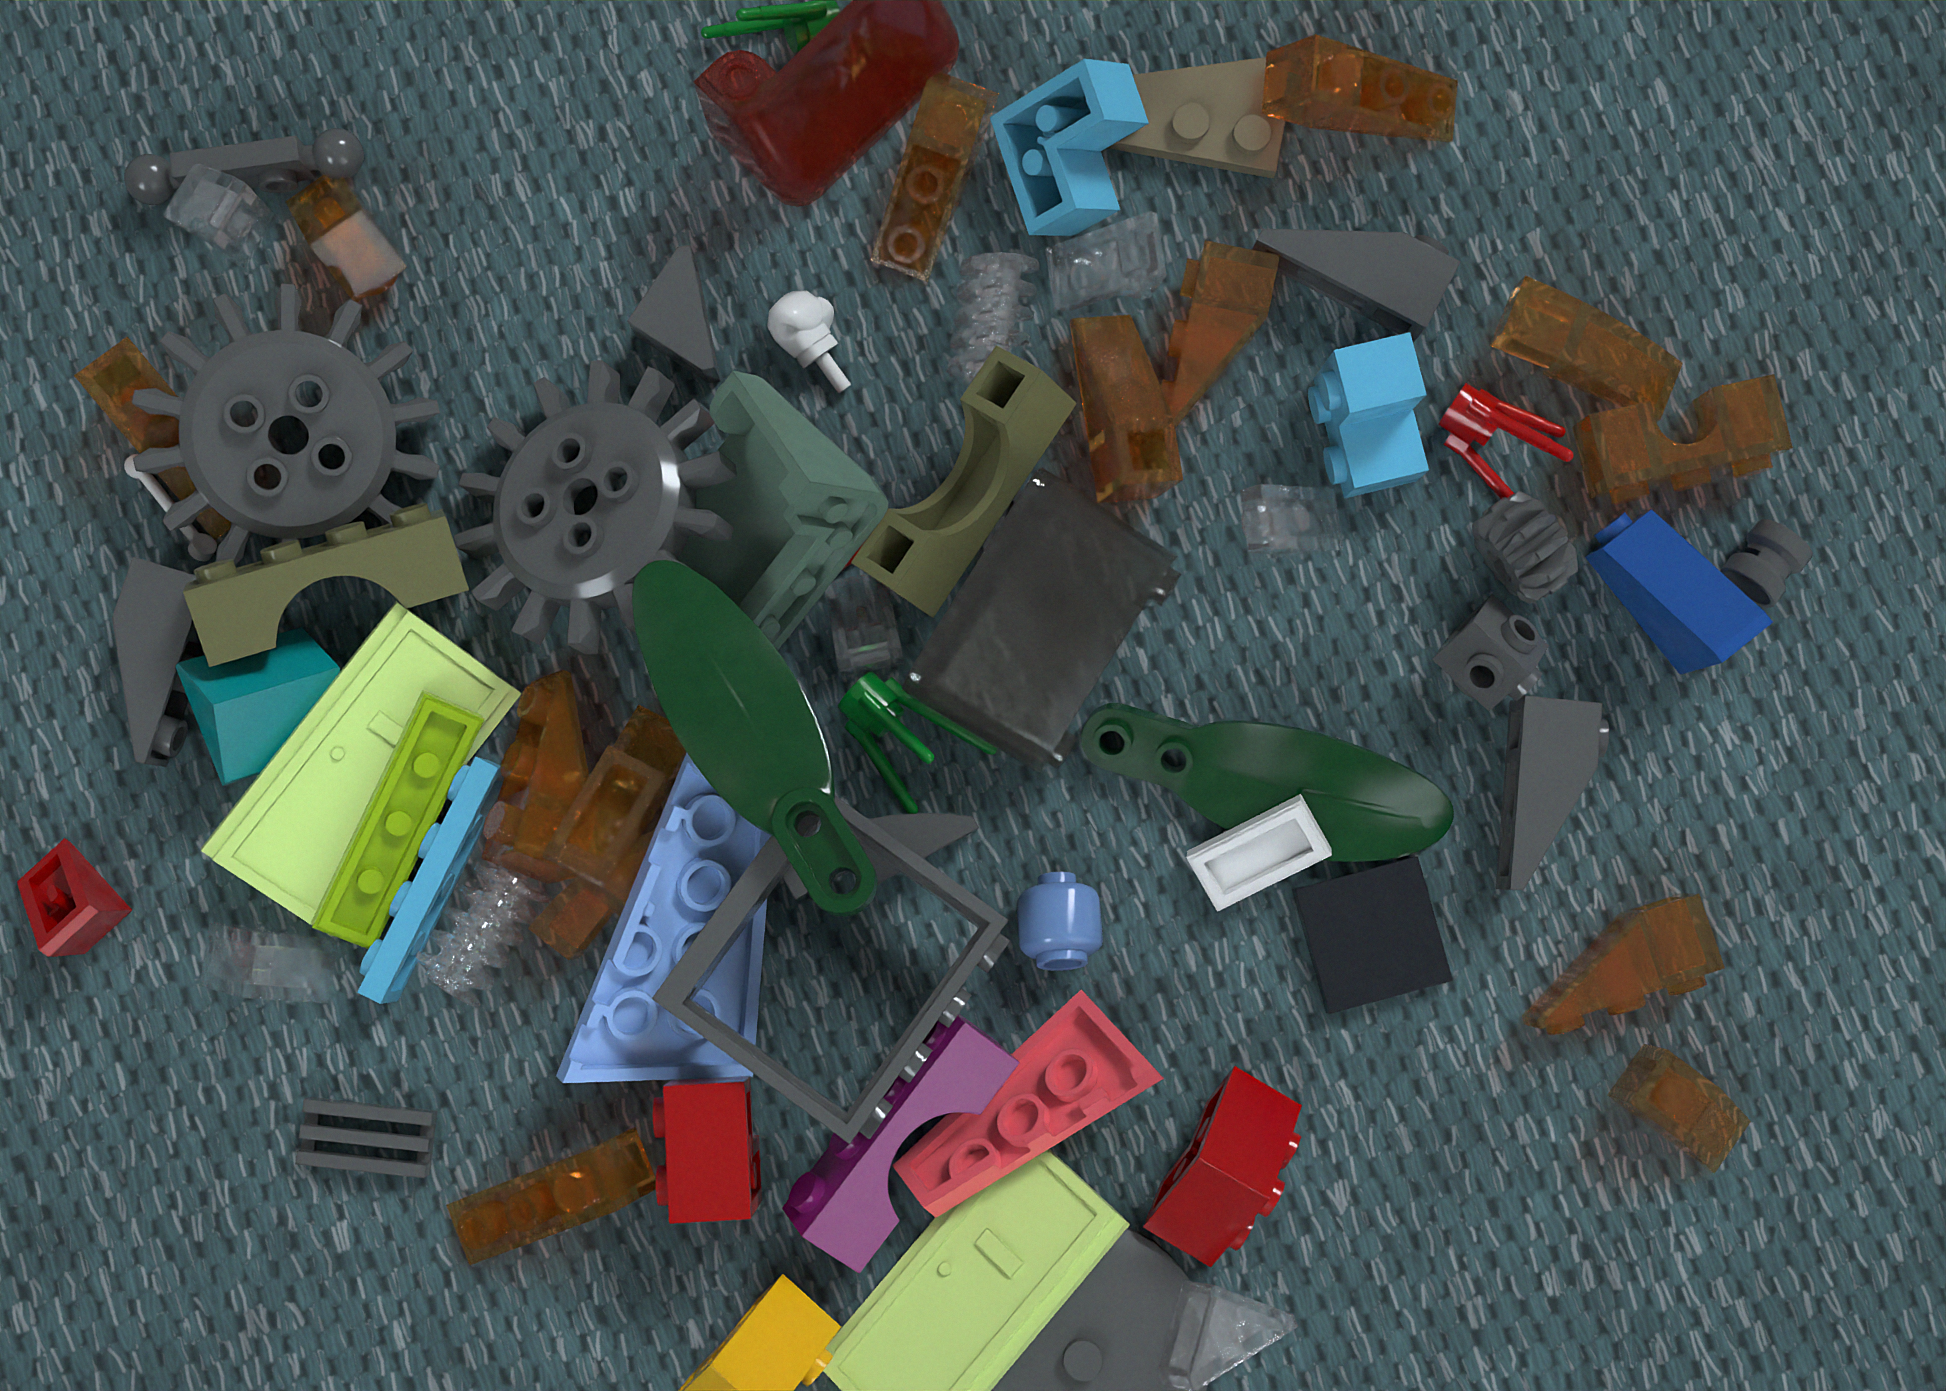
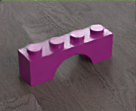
[782,1014,1020,1274]

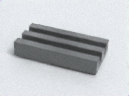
[295,1097,438,1178]

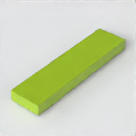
[311,690,485,949]

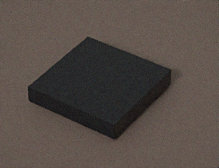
[1292,856,1453,1014]

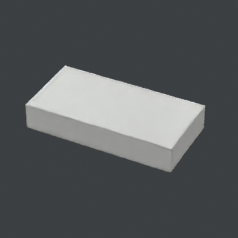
[1186,794,1332,912]

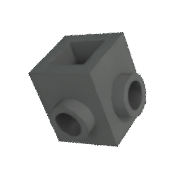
[1432,594,1549,711]

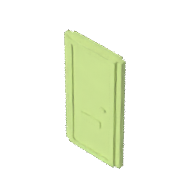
[201,601,522,937]
[823,1149,1130,1391]

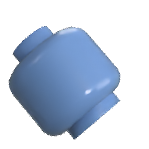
[1017,872,1103,971]

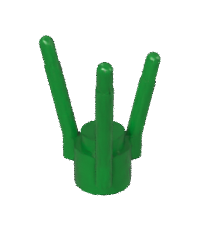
[701,0,846,120]
[837,671,997,814]

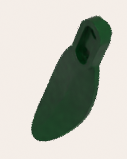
[632,560,878,917]
[1081,703,1454,862]

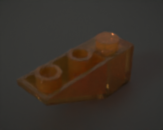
[1261,34,1458,142]
[870,72,999,282]
[1154,240,1280,438]
[1069,315,1183,503]
[74,337,231,540]
[481,669,596,884]
[1522,893,1725,1035]
[446,1127,656,1265]

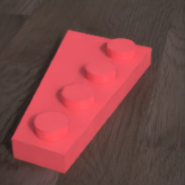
[892,989,1164,1218]

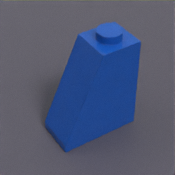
[1585,509,1773,675]

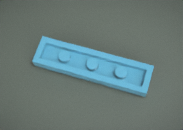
[357,756,513,1004]

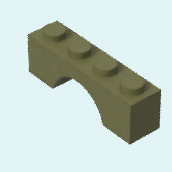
[851,345,1077,618]
[183,503,469,667]

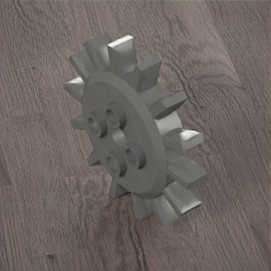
[132,283,440,565]
[454,360,737,655]

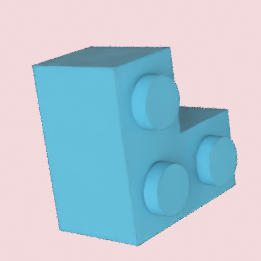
[990,59,1149,236]
[1308,332,1429,498]

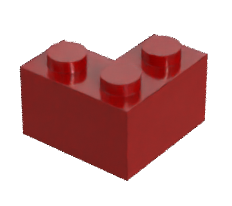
[1143,1066,1302,1267]
[653,1076,762,1224]

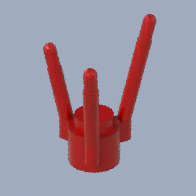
[1438,383,1574,499]

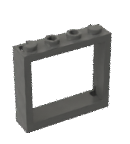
[652,796,1010,1144]

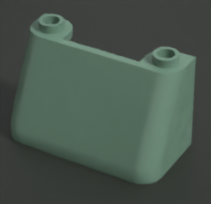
[678,371,889,651]

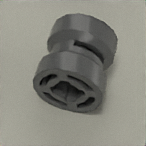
[1720,519,1813,608]

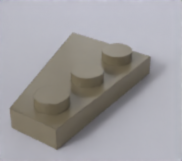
[1107,53,1297,178]

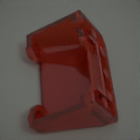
[693,0,959,207]

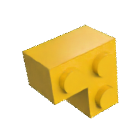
[678,1274,841,1391]

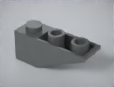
[112,557,204,767]

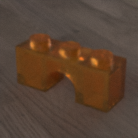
[1572,374,1793,505]

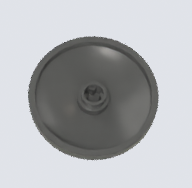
[991,1227,1211,1391]

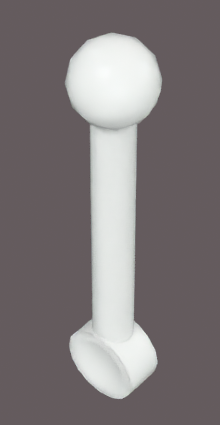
[124,454,217,561]

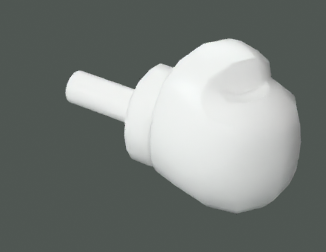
[767,291,851,393]

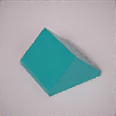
[175,627,340,786]

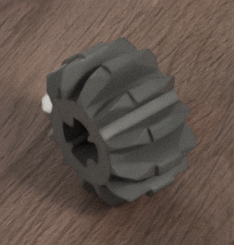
[1472,491,1578,604]

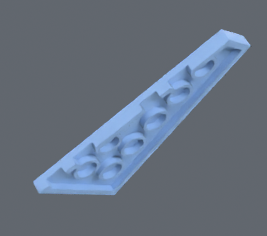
[556,752,771,1083]

